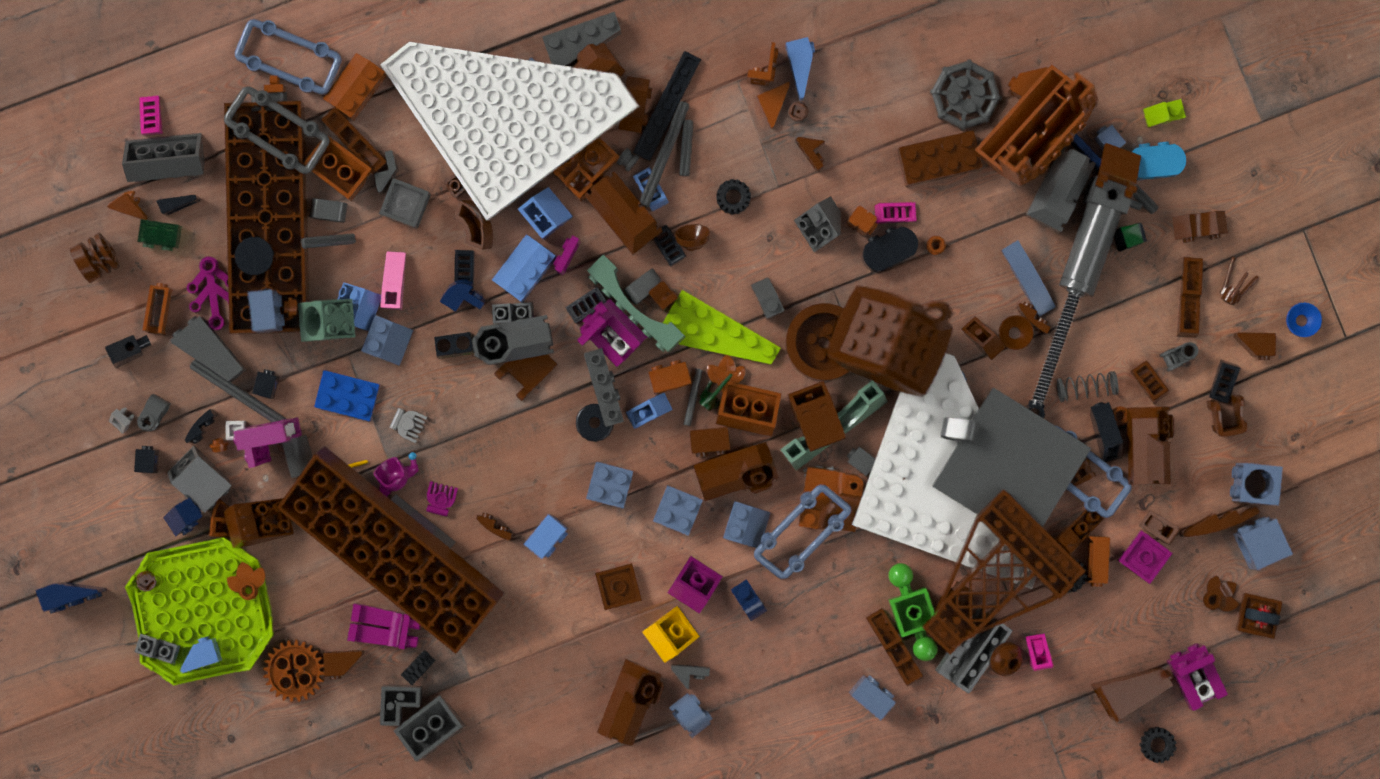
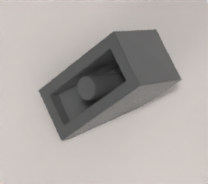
[751,277,785,320]

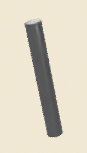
[683,368,703,426]

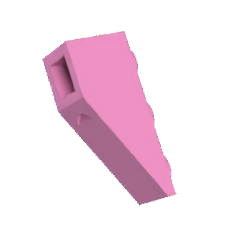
[381,252,406,310]

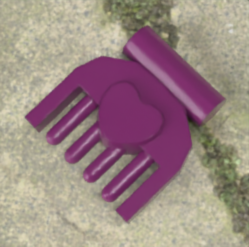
[426,481,458,517]

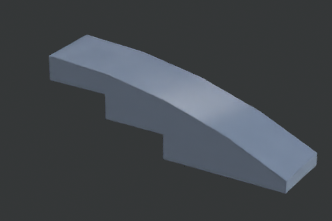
[1001,240,1056,317]

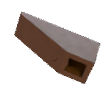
[1054,509,1104,554]

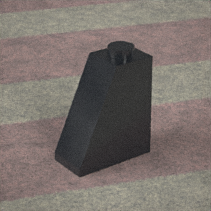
[1090,402,1123,462]

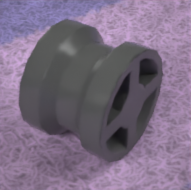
[616,148,640,172]

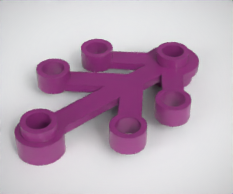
[187,257,229,330]

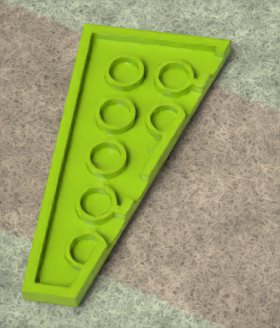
[653,290,781,365]

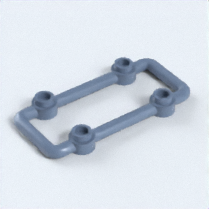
[234,19,342,95]
[1055,425,1132,518]
[754,485,851,579]

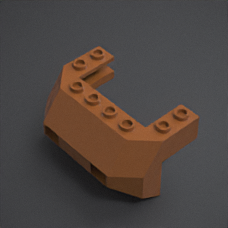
[975,65,1098,186]

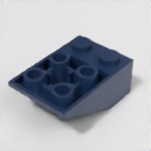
[35,582,107,614]

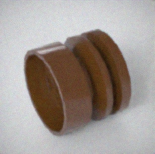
[70,232,120,283]

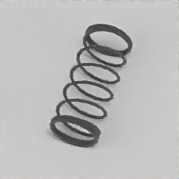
[1057,371,1119,403]

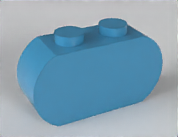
[1132,141,1186,180]

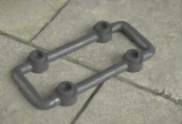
[224,86,329,174]

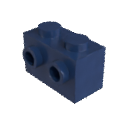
[163,497,203,537]

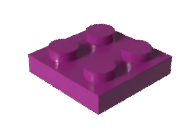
[553,235,581,276]
[1118,530,1173,584]

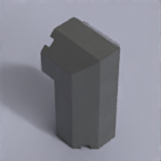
[1025,147,1096,233]
[472,315,555,365]

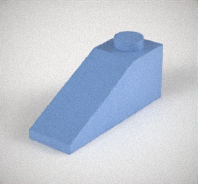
[785,37,815,101]

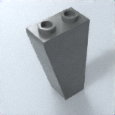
[170,316,246,382]

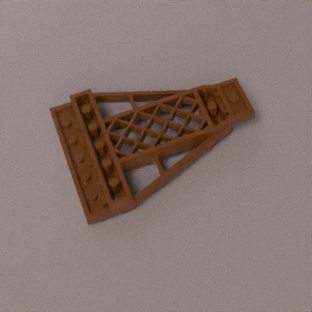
[922,489,1085,655]

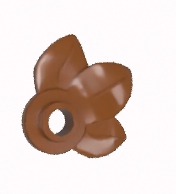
[707,355,745,392]
[227,562,265,600]

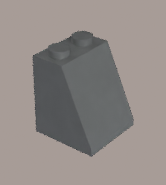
[167,445,232,513]

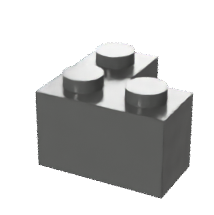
[380,684,423,726]

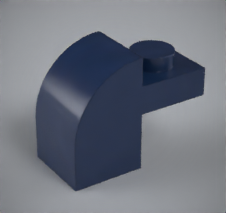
[439,280,485,312]
[730,579,767,621]

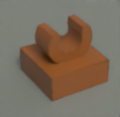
[264,75,286,93]

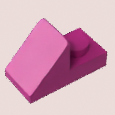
[1026,633,1053,671]

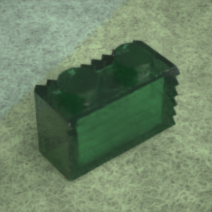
[137,219,182,252]

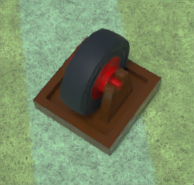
[1235,593,1283,639]

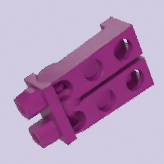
[347,603,421,649]

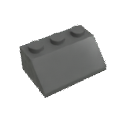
[394,695,466,762]

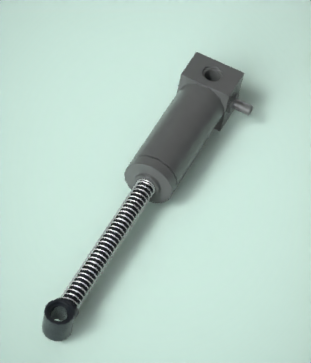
[1025,176,1142,419]

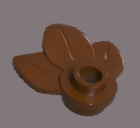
[1203,576,1239,612]

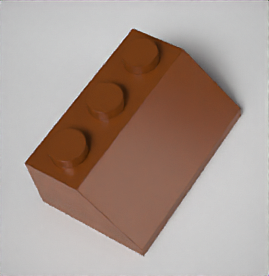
[323,53,387,121]
[303,134,372,202]
[715,381,782,437]

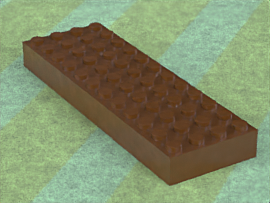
[224,101,309,335]
[277,446,505,654]

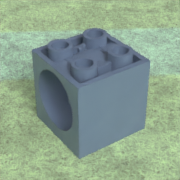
[1230,463,1283,506]
[1233,516,1293,570]

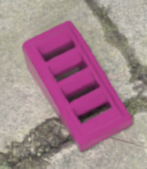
[140,96,163,136]
[875,202,917,224]

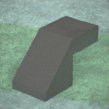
[374,150,398,195]

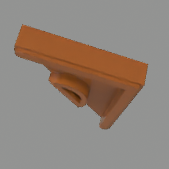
[757,82,790,129]

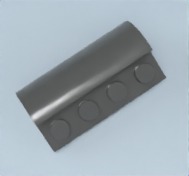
[935,608,1013,694]

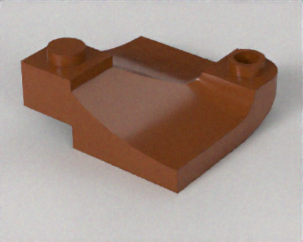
[552,137,620,202]
[798,466,864,532]

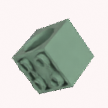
[298,299,356,342]

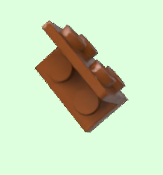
[747,42,779,86]

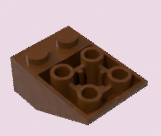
[788,381,846,452]
[224,498,294,548]

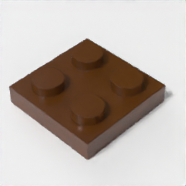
[595,563,642,610]

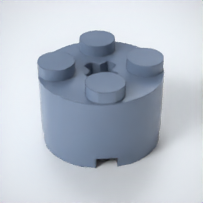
[669,693,712,738]

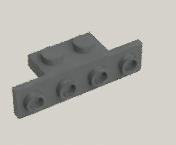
[584,348,624,427]

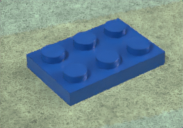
[314,370,380,422]

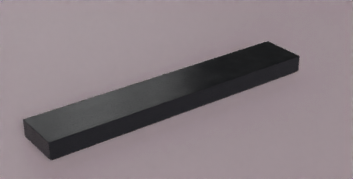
[633,51,701,162]

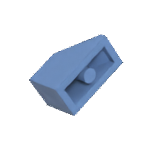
[626,393,673,429]
[180,636,222,673]

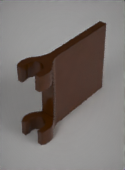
[1095,143,1141,199]
[494,354,558,401]

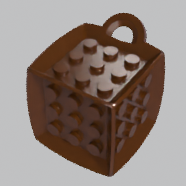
[827,286,953,397]

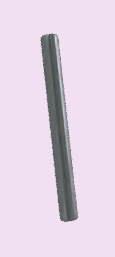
[639,101,689,207]
[190,359,286,422]

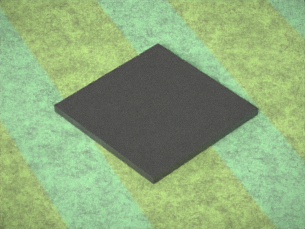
[932,387,1091,527]

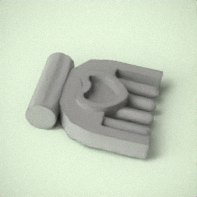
[389,408,428,443]

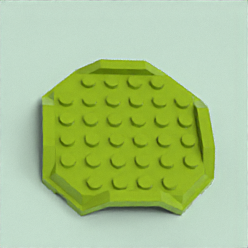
[125,537,274,686]

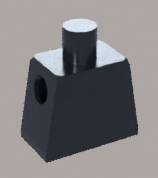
[105,335,151,369]

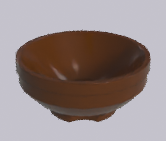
[675,224,710,251]
[998,315,1033,350]
[990,642,1023,677]

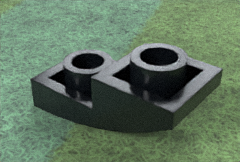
[185,409,218,444]

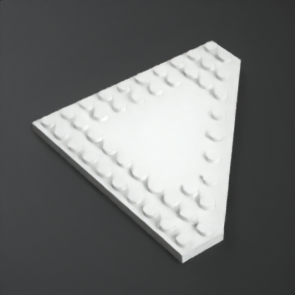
[380,42,639,220]
[852,353,1036,589]

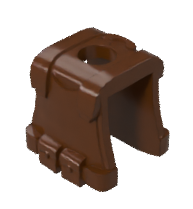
[1206,395,1247,437]

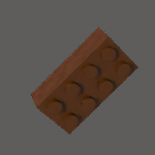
[897,130,983,187]

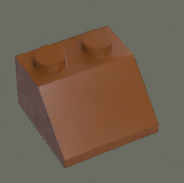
[649,359,692,395]

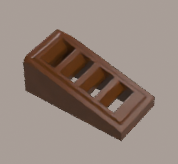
[1131,360,1169,404]

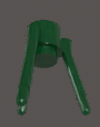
[699,374,733,411]

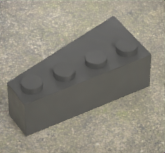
[542,12,622,67]

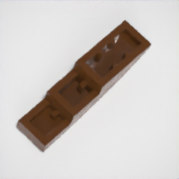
[321,107,387,175]
[1180,506,1261,537]
[866,608,923,687]

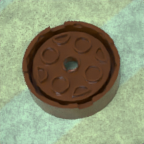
[785,303,849,381]

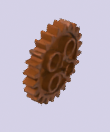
[263,639,325,702]

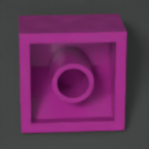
[667,556,723,614]

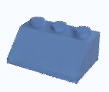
[492,235,557,303]

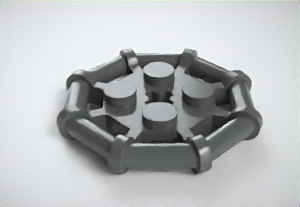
[930,59,1002,131]

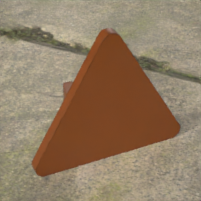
[107,191,148,221]

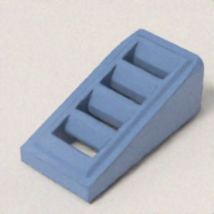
[633,167,669,211]

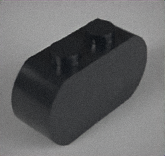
[862,226,918,273]

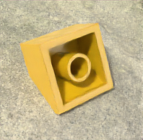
[642,606,700,663]

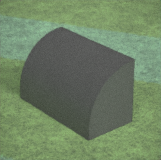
[282,435,313,478]

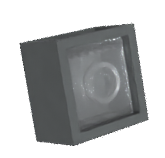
[379,178,431,229]

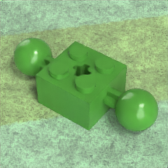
[888,563,938,661]

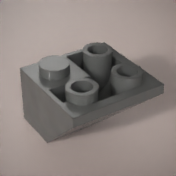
[794,196,841,252]

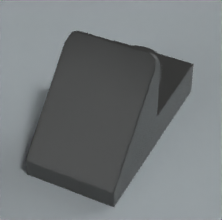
[671,664,710,690]

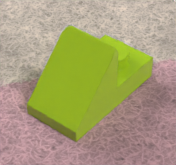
[1143,99,1186,128]

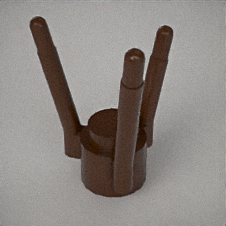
[1220,257,1259,306]

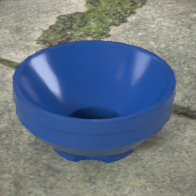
[1286,302,1322,338]

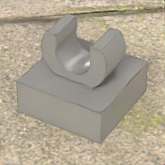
[109,407,134,434]

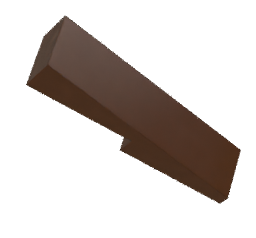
[1177,257,1203,338]

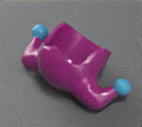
[374,452,419,497]

